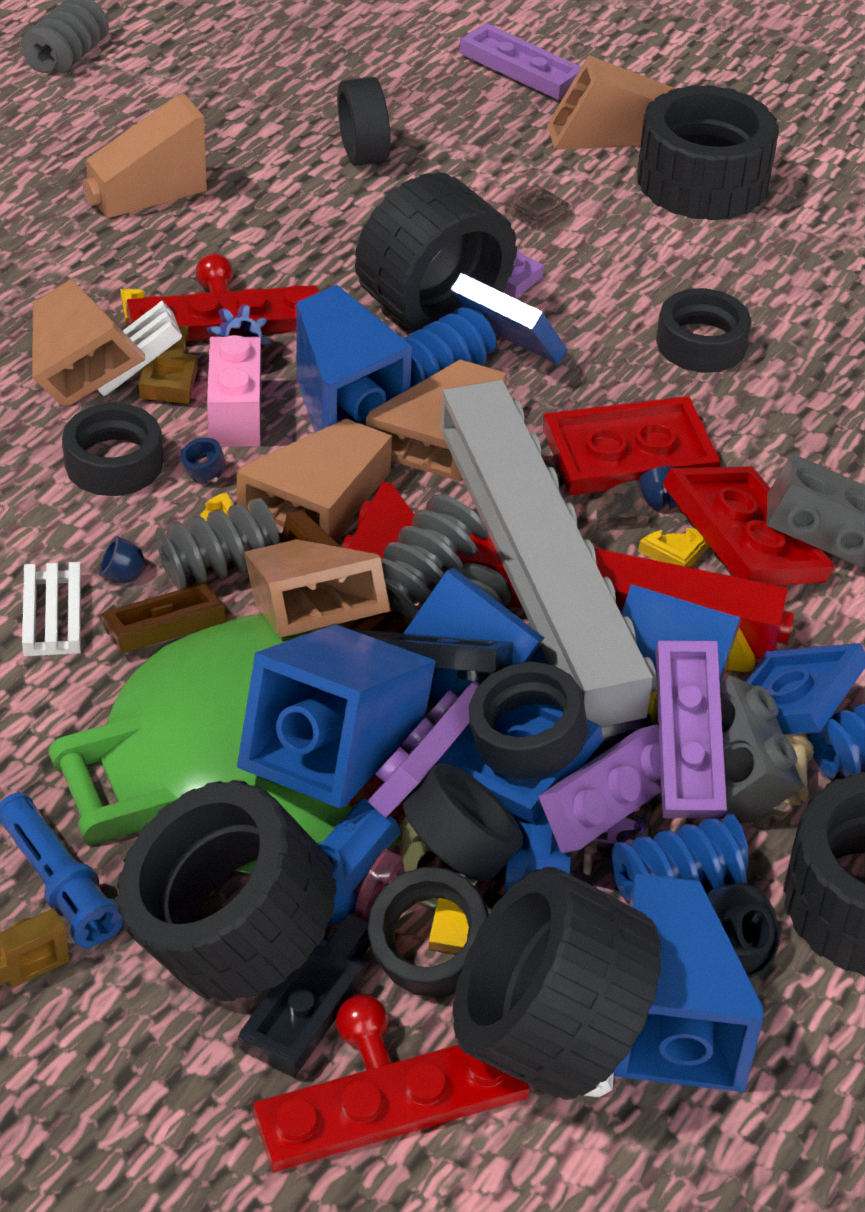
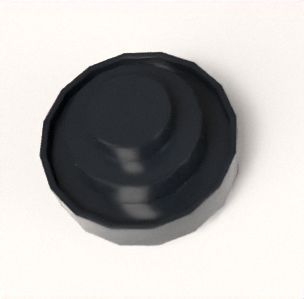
[707,883,779,978]

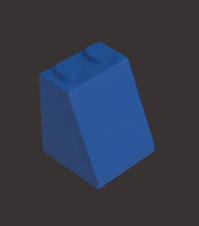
[296,285,412,433]
[237,624,436,809]
[614,873,763,1093]

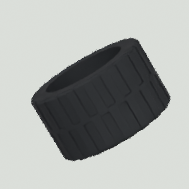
[637,85,779,220]
[355,172,517,332]
[783,772,865,977]
[116,780,337,1001]
[452,867,662,1100]

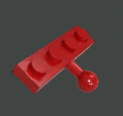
[126,253,319,341]
[253,995,530,1173]

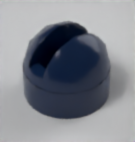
[180,437,225,483]
[639,466,677,510]
[99,536,144,583]

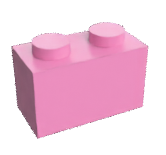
[207,335,261,446]

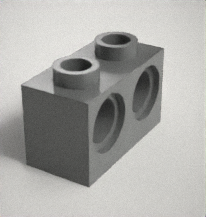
[767,453,865,568]
[720,675,804,823]

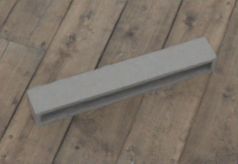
[440,380,657,727]

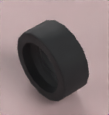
[337,76,391,166]
[656,288,752,373]
[62,403,163,496]
[469,662,589,779]
[403,763,523,881]
[367,867,489,997]

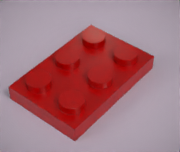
[543,396,720,496]
[663,466,835,585]

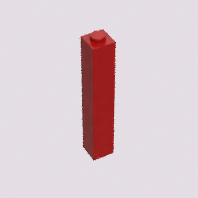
[455,534,794,659]

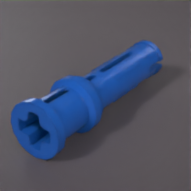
[0,792,122,948]

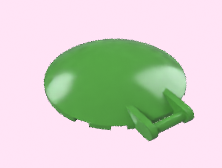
[48,614,437,875]

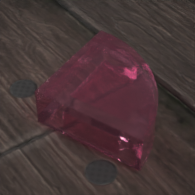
[353,849,404,922]

